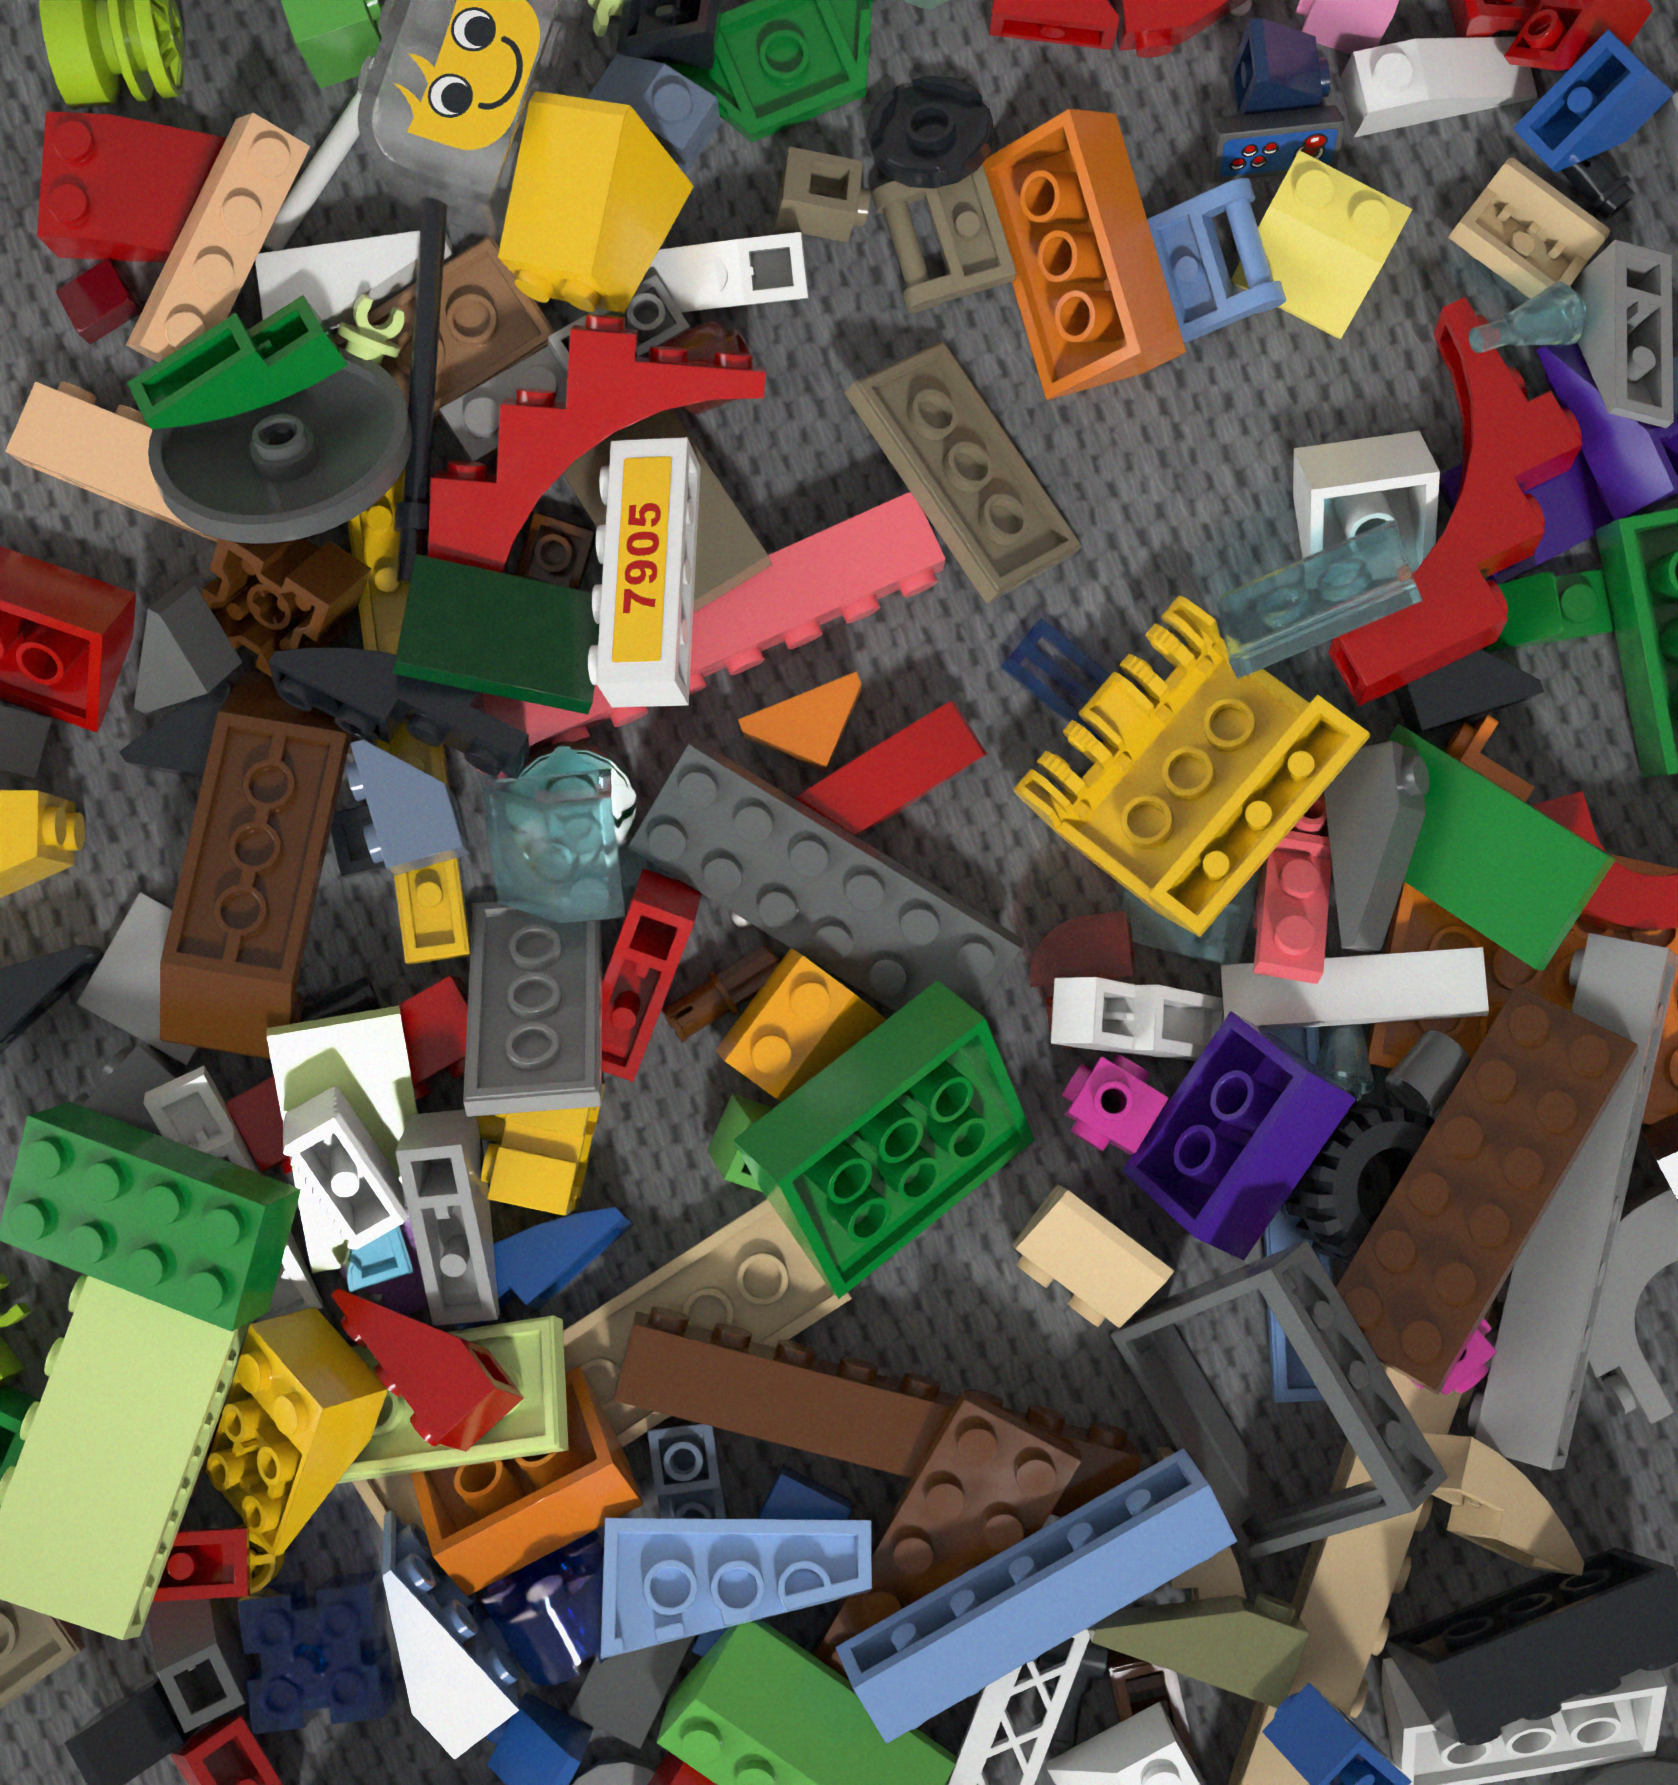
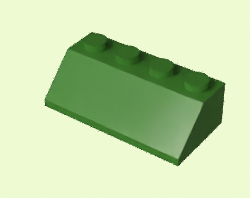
[657,1619,956,1785]

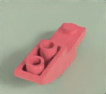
[1253,792,1332,984]

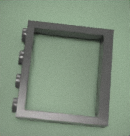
[1110,1240,1448,1562]

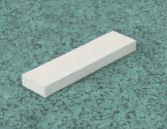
[1221,947,1489,1030]

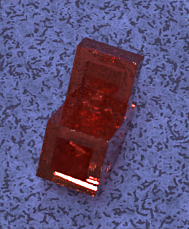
[1029,909,1137,1049]

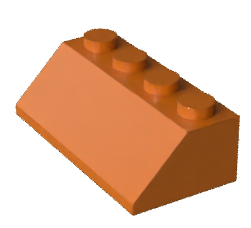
[982,109,1186,400]

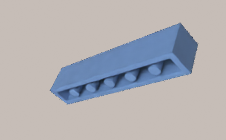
[835,1448,1237,1744]

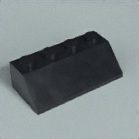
[1385,1547,1678,1745]

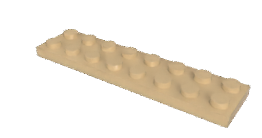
[352,1199,852,1535]

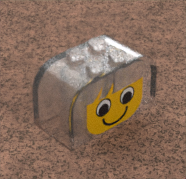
[358,0,584,243]

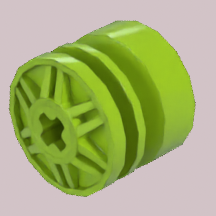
[39,0,185,110]

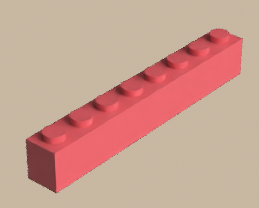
[477,492,946,779]

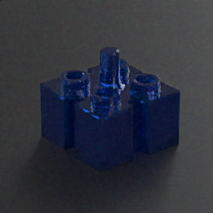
[238,1570,396,1734]

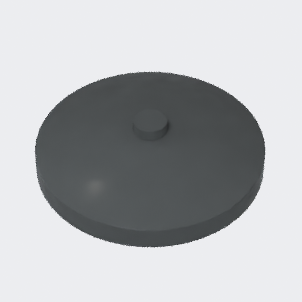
[148,348,412,544]

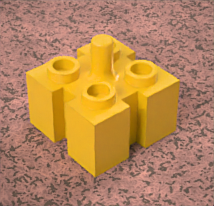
[476,1083,605,1216]

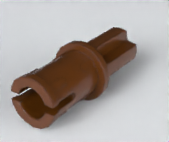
[661,946,780,1043]

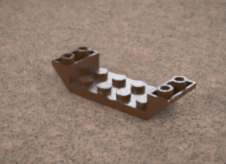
[160,671,361,1060]

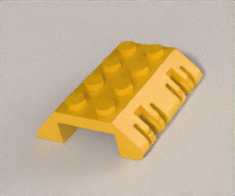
[1013,596,1370,937]

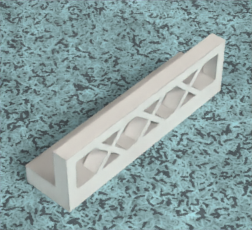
[946,1629,1090,1785]

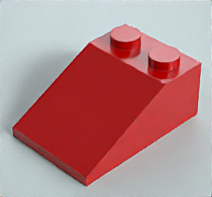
[37,111,226,263]

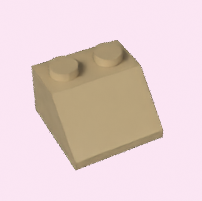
[1012,1184,1174,1328]

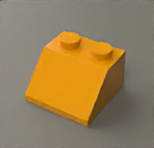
[715,948,887,1102]

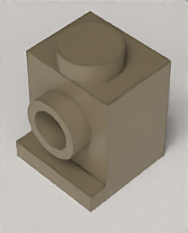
[772,146,871,243]

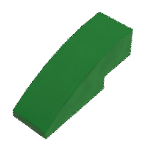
[127,295,348,429]

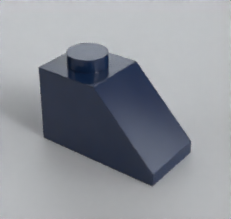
[1232,18,1330,115]

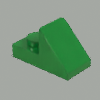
[1483,569,1613,653]

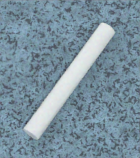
[262,86,382,252]

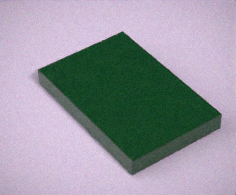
[393,554,600,715]

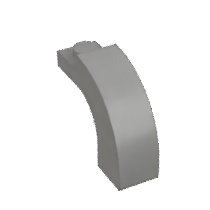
[1586,1186,1678,1424]

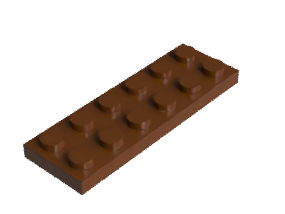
[1336,985,1638,1395]
[810,1389,1082,1730]

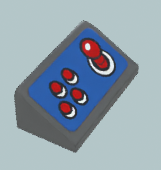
[1211,105,1345,182]

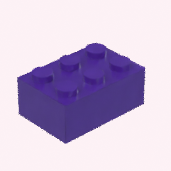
[1122,1011,1356,1261]

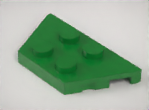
[654,0,873,143]

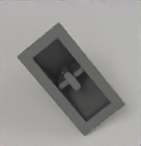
[134,579,242,713]

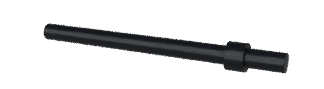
[393,198,448,584]

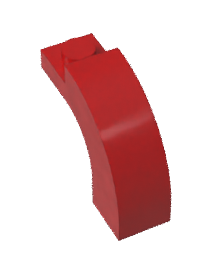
[1532,791,1678,932]

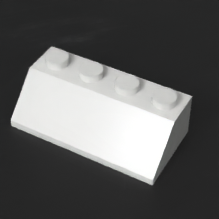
[1381,1658,1667,1785]

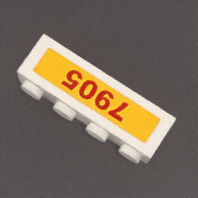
[588,437,701,708]

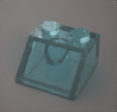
[482,768,625,924]

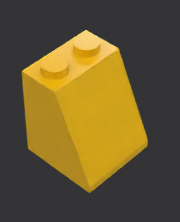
[498,91,694,314]
[0,790,85,898]

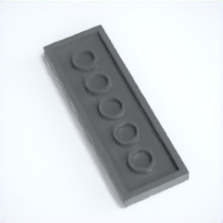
[627,737,1024,1012]

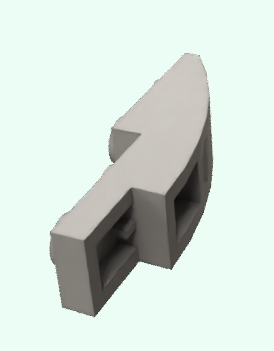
[440,274,690,463]

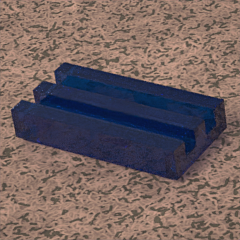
[1000,618,1111,743]

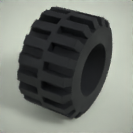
[1285,1103,1434,1264]

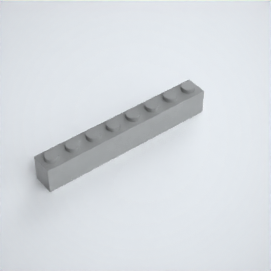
[1468,933,1678,1470]

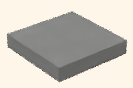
[77,892,201,1065]

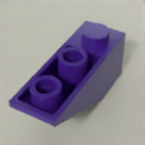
[1536,339,1678,521]

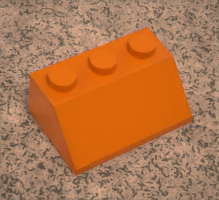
[410,1367,643,1596]

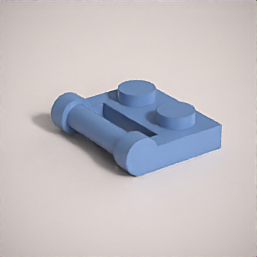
[1147,178,1286,342]

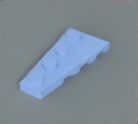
[601,1518,872,1659]

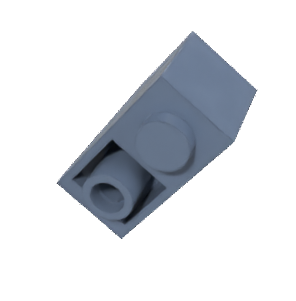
[345,739,470,876]

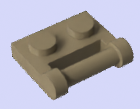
[871,164,1017,314]

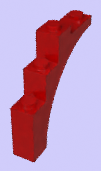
[1328,297,1583,707]
[428,314,766,573]

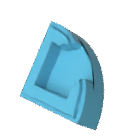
[345,1225,413,1292]

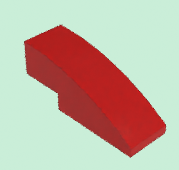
[794,700,987,837]

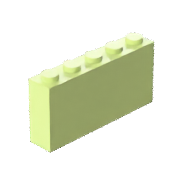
[0,1274,255,1640]

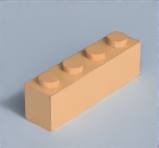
[126,113,310,362]
[5,381,219,543]

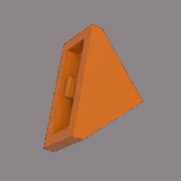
[738,671,862,773]

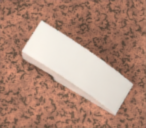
[1051,977,1224,1061]

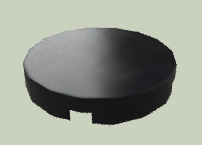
[867,76,994,189]

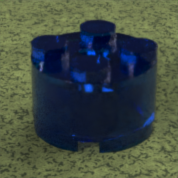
[481,1531,609,1685]

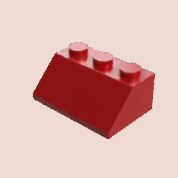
[0,546,136,733]

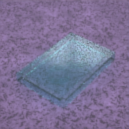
[1216,520,1423,679]

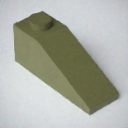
[1087,1593,1310,1708]

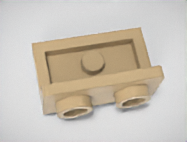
[1448,158,1610,312]

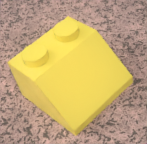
[1231,150,1413,339]

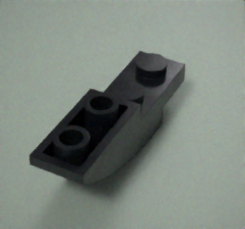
[268,648,530,780]

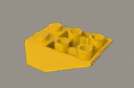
[205,1307,388,1557]

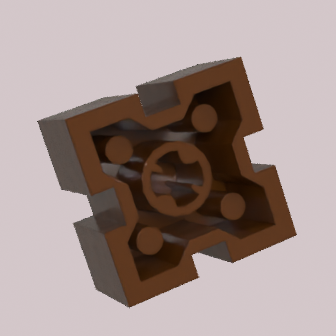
[202,537,371,677]

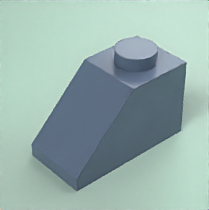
[587,54,721,174]

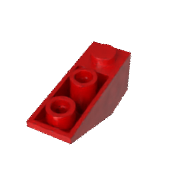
[331,1288,524,1452]

